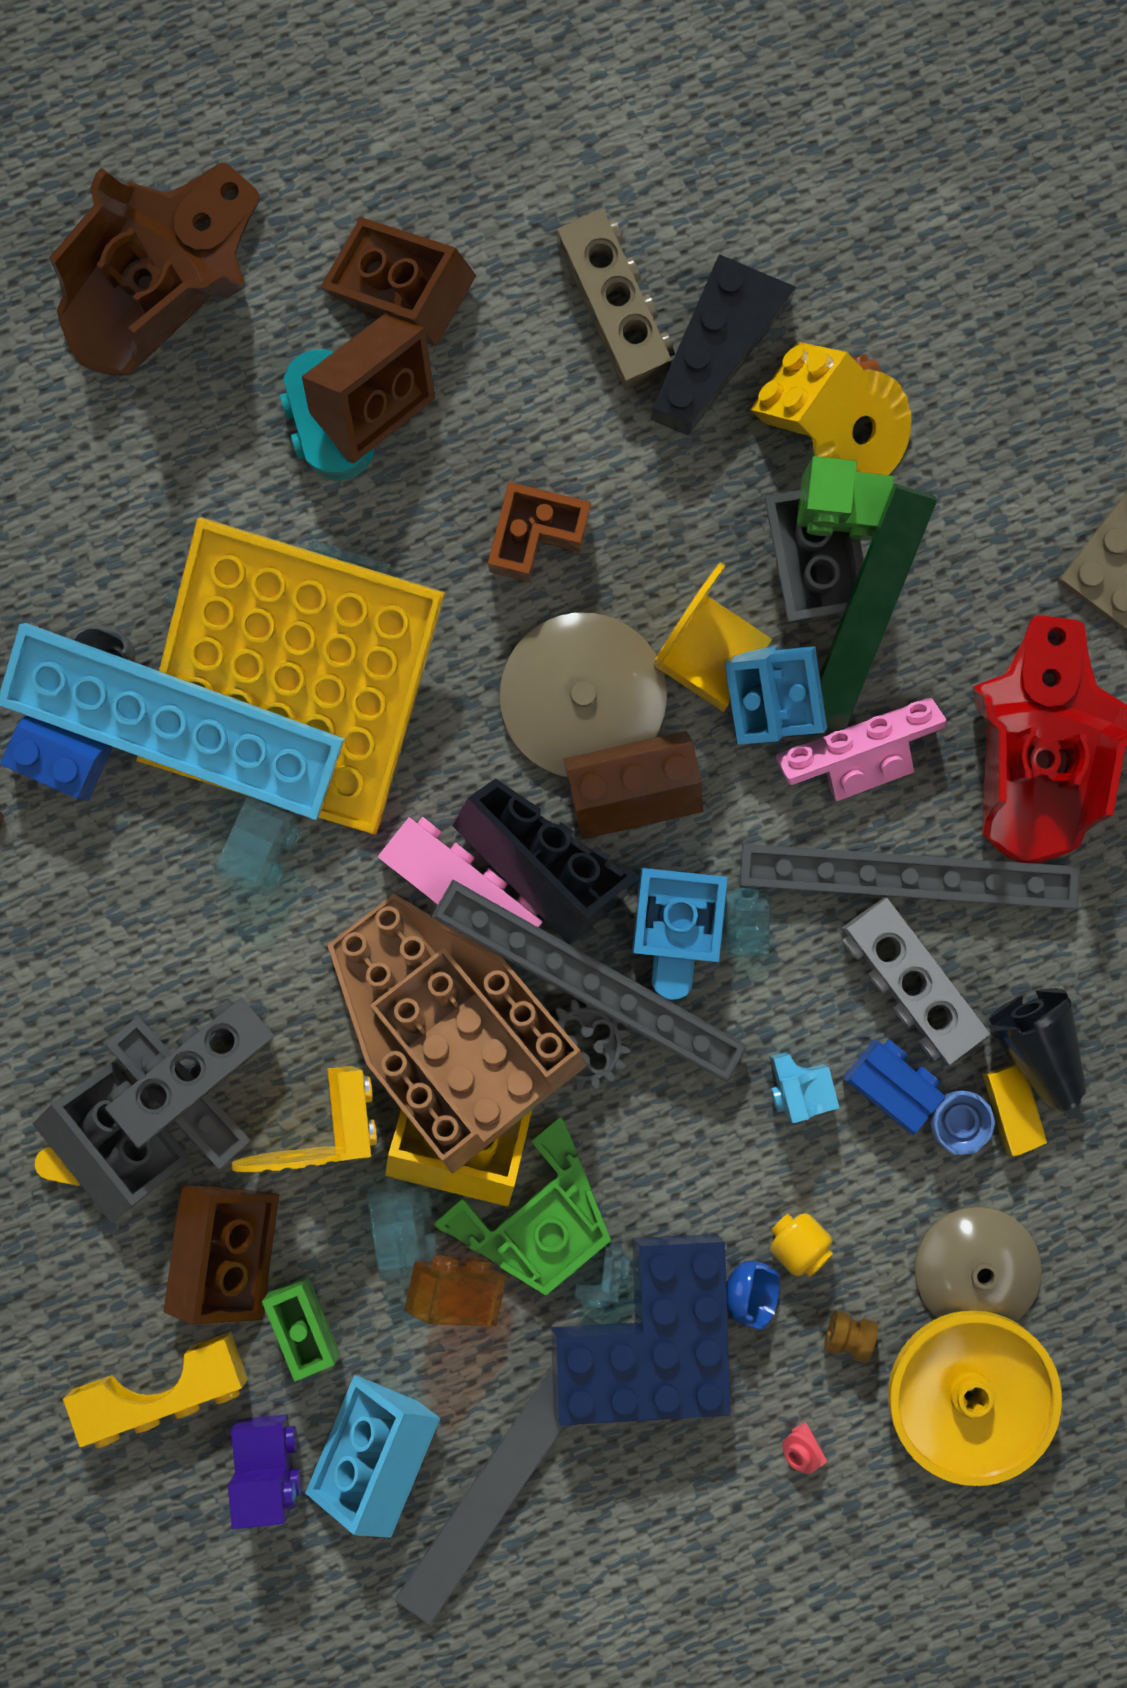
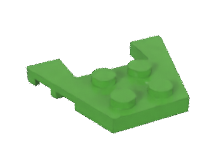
[434,1116,611,1295]

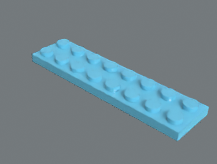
[0,623,345,820]

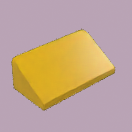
[982,1064,1047,1157]

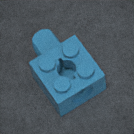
[632,868,728,1000]

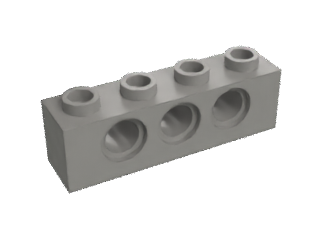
[841,898,990,1065]

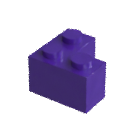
[228,1414,302,1529]

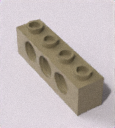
[557,208,675,391]

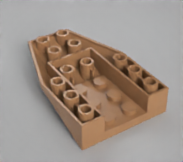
[327,894,587,1174]

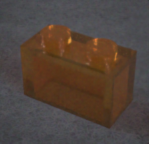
[404,1255,507,1326]

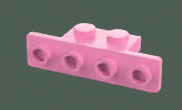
[776,698,947,801]

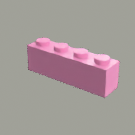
[378,817,543,927]

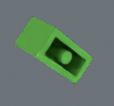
[262,1275,340,1382]

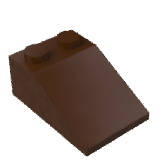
[320,217,477,346]

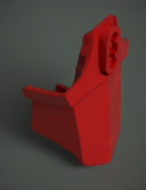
[972,615,1127,864]

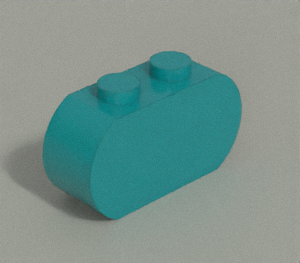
[280,349,374,481]

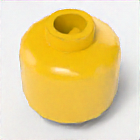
[770,1213,834,1277]

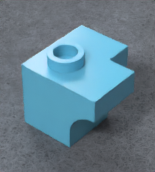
[770,1052,839,1123]

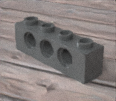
[105,997,274,1151]

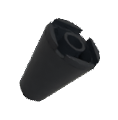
[988,988,1086,1111]

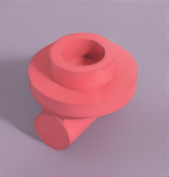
[782,1422,827,1474]

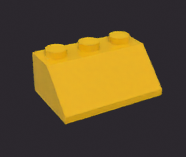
[385,1109,532,1207]

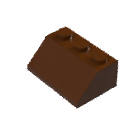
[302,312,435,464]
[564,731,704,840]
[163,1185,280,1325]

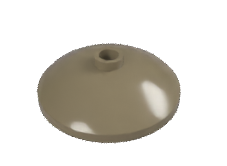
[915,1207,1042,1322]

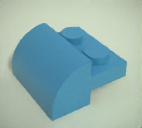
[725,646,827,744]

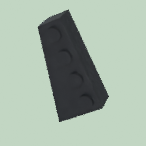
[651,254,796,436]
[452,778,640,945]

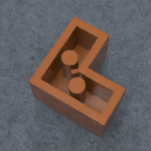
[488,481,591,582]

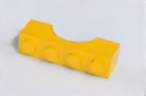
[63,1331,248,1448]

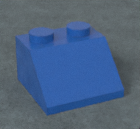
[0,715,113,801]

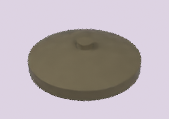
[500,612,667,778]

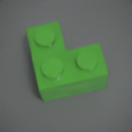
[796,456,894,541]

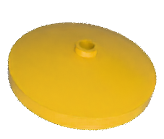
[888,1310,1062,1486]

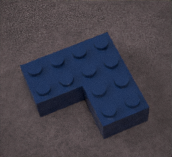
[551,1234,730,1426]

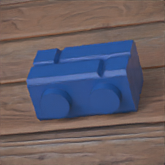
[842,1039,945,1135]

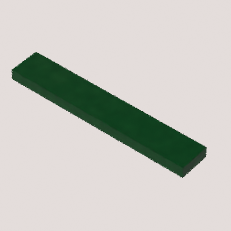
[820,483,937,731]

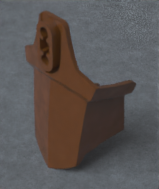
[49,163,260,375]

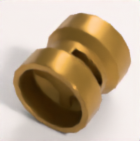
[824,1309,878,1364]

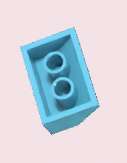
[305,1375,440,1538]

